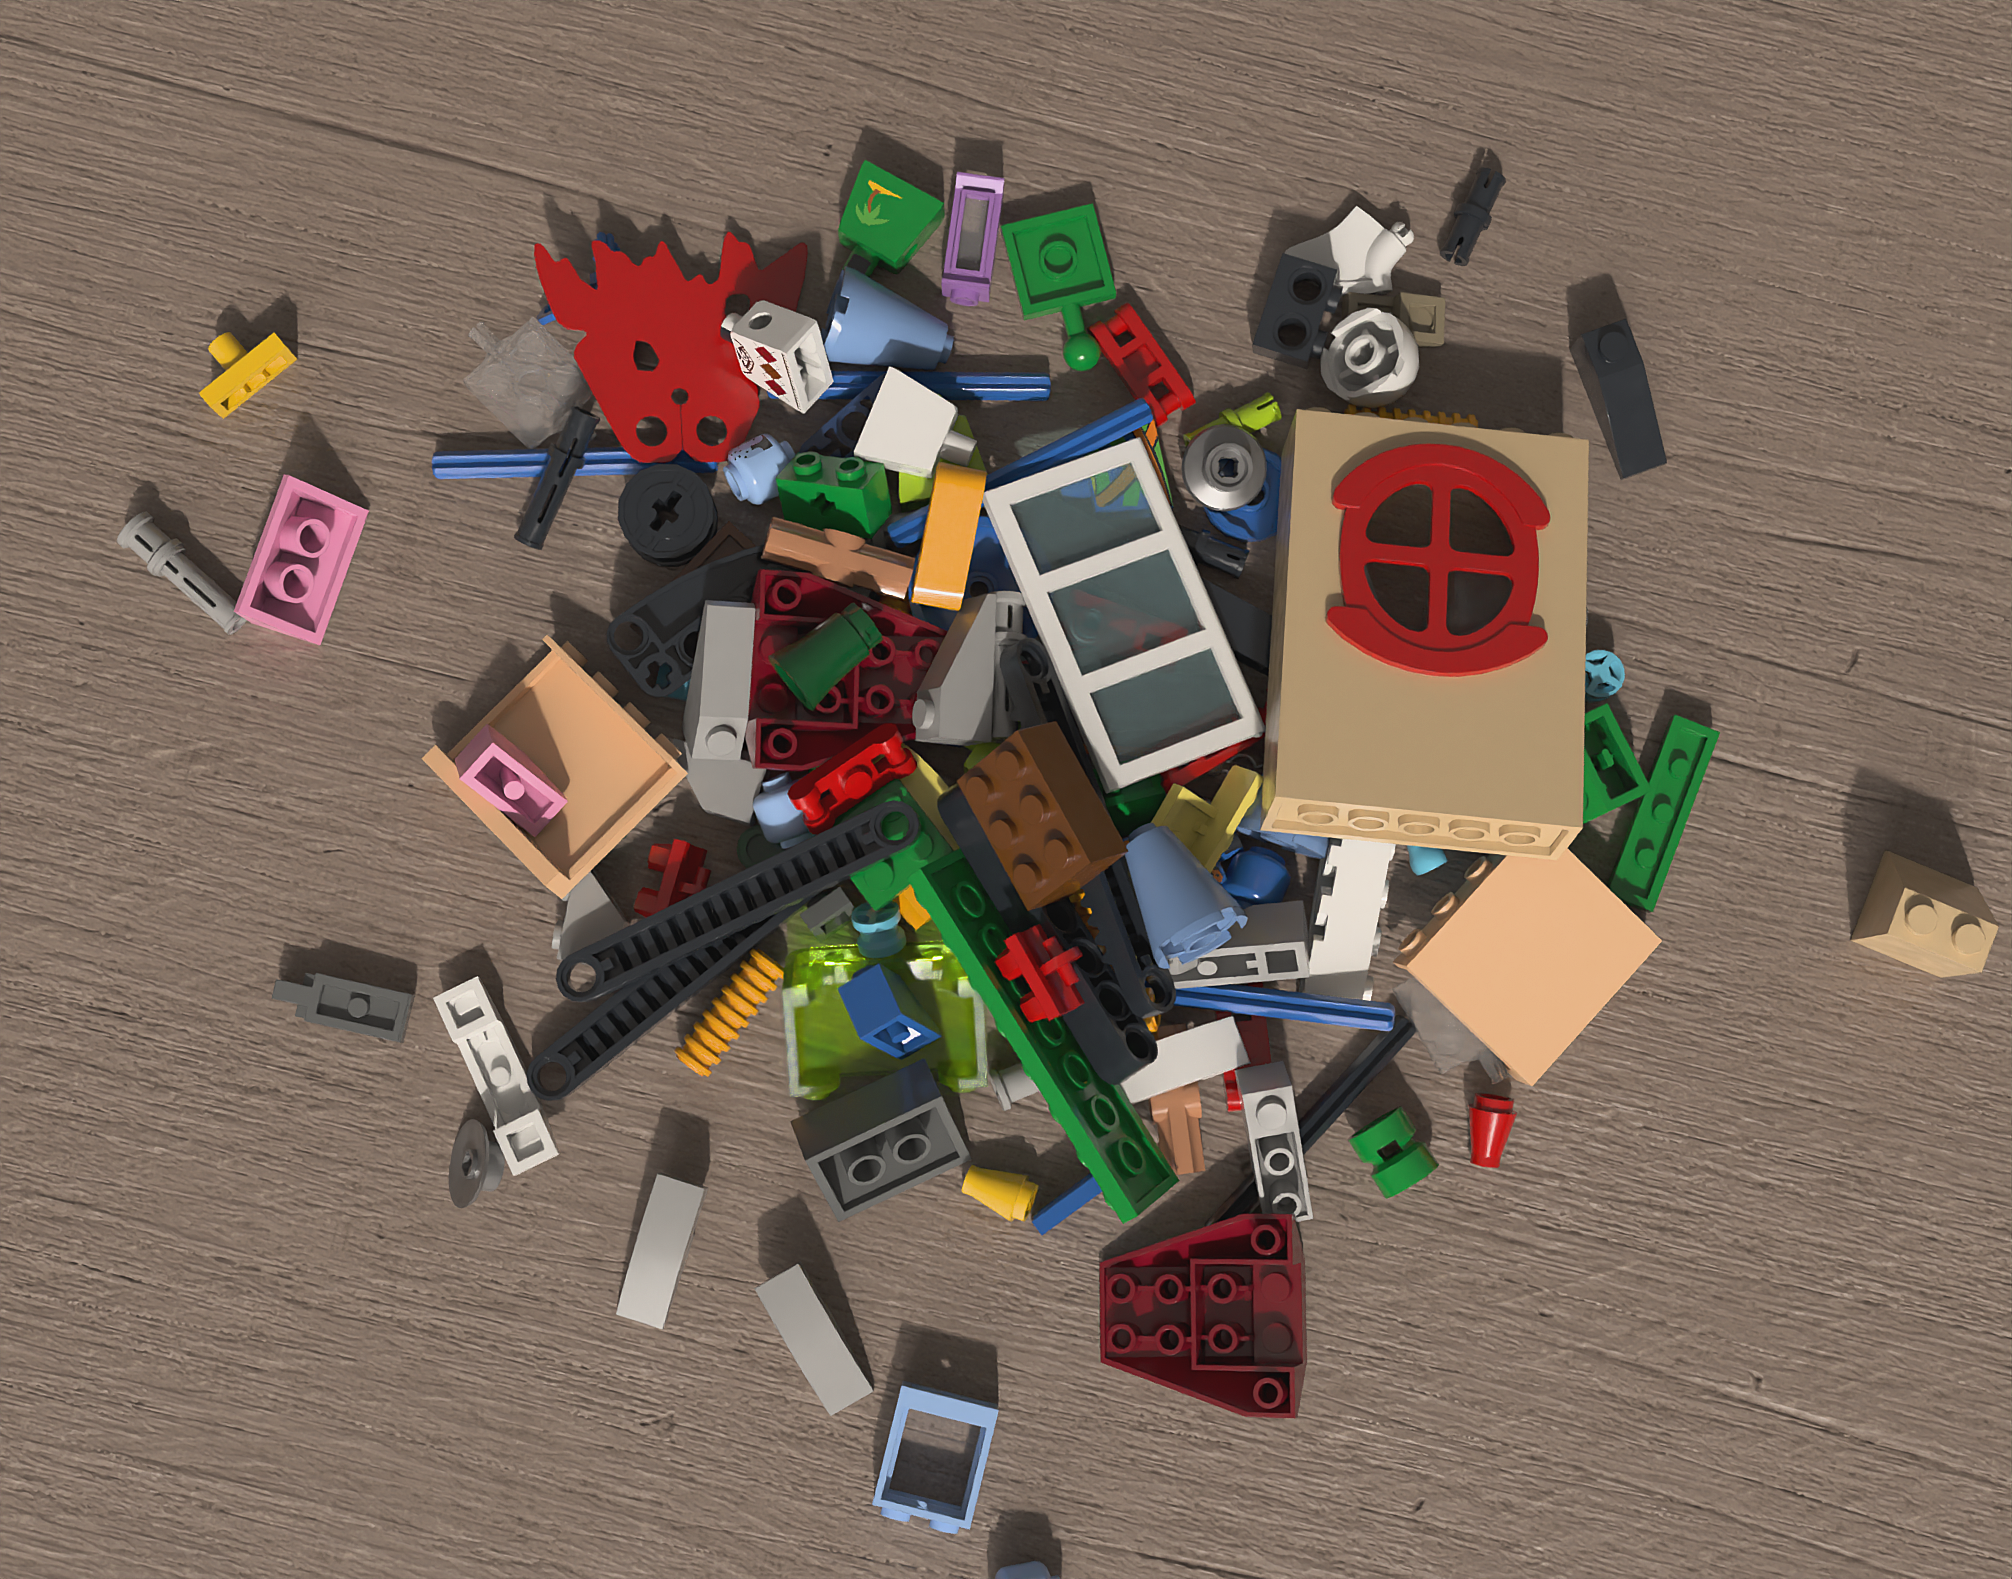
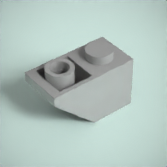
[672,738,771,827]
[552,869,630,966]

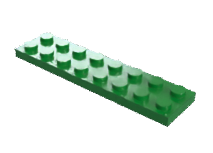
[906,848,1180,1224]

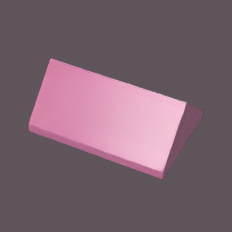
[234,474,369,645]

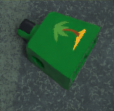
[838,160,945,277]

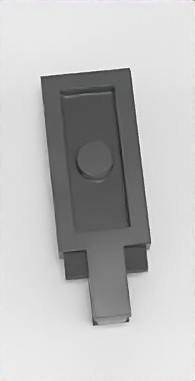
[272,973,415,1043]

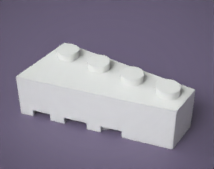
[1299,837,1396,1001]

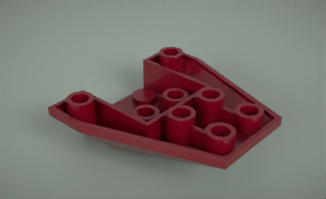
[745,569,948,771]
[1100,1213,1307,1419]

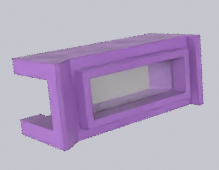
[941,172,1004,306]

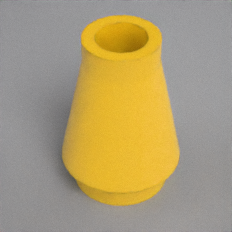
[962,1165,1039,1222]

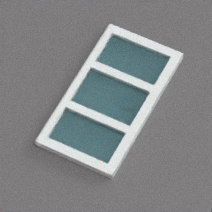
[982,437,1266,794]

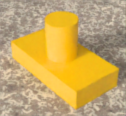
[199,332,297,419]

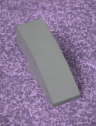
[616,1172,708,1330]
[754,1261,874,1416]

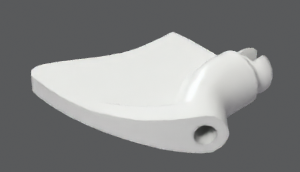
[1285,206,1414,296]

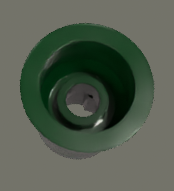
[768,602,883,711]

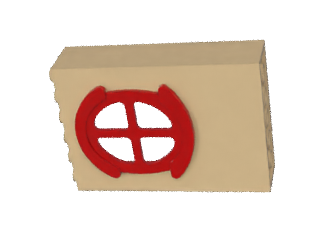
[1260,407,1589,860]

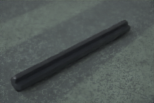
[1204,1014,1416,1227]

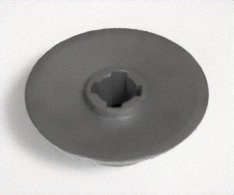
[1181,424,1267,511]
[448,1119,505,1208]

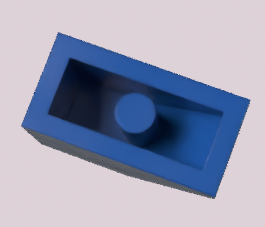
[837,963,942,1060]

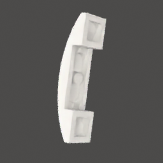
[433,976,560,1176]
[1119,1016,1250,1104]

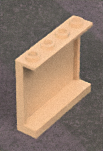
[421,635,688,899]
[1393,848,1662,1086]

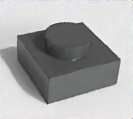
[800,887,855,943]

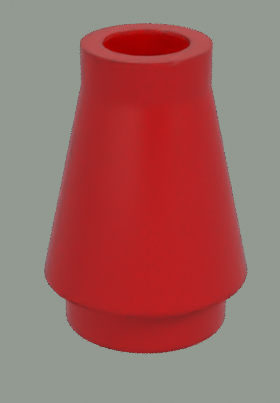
[1468,1093,1517,1168]

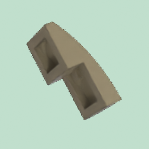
[1342,292,1445,347]

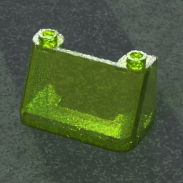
[782,941,988,1100]

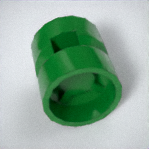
[1347,1106,1439,1199]

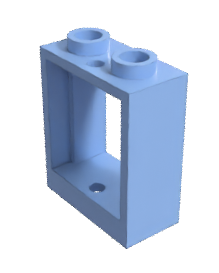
[872,1381,999,1534]

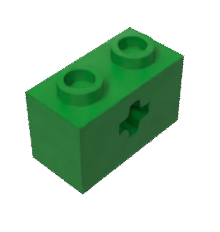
[776,452,893,539]

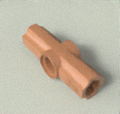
[761,517,915,599]
[1148,1024,1205,1175]

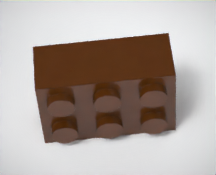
[957,721,1129,911]

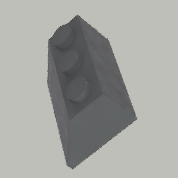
[790,1058,972,1222]

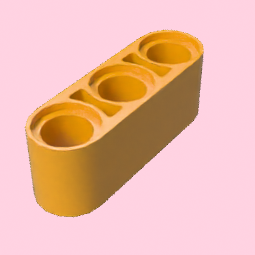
[911,462,987,611]

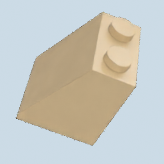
[1850,851,1999,978]

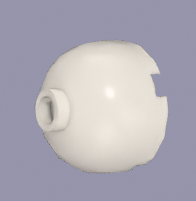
[1321,308,1419,408]

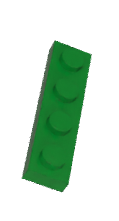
[1607,715,1720,913]

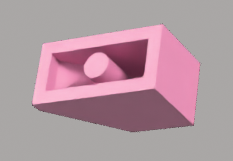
[455,724,568,837]

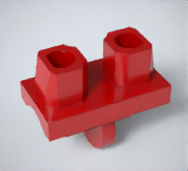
[634,839,712,917]
[995,924,1085,1022]

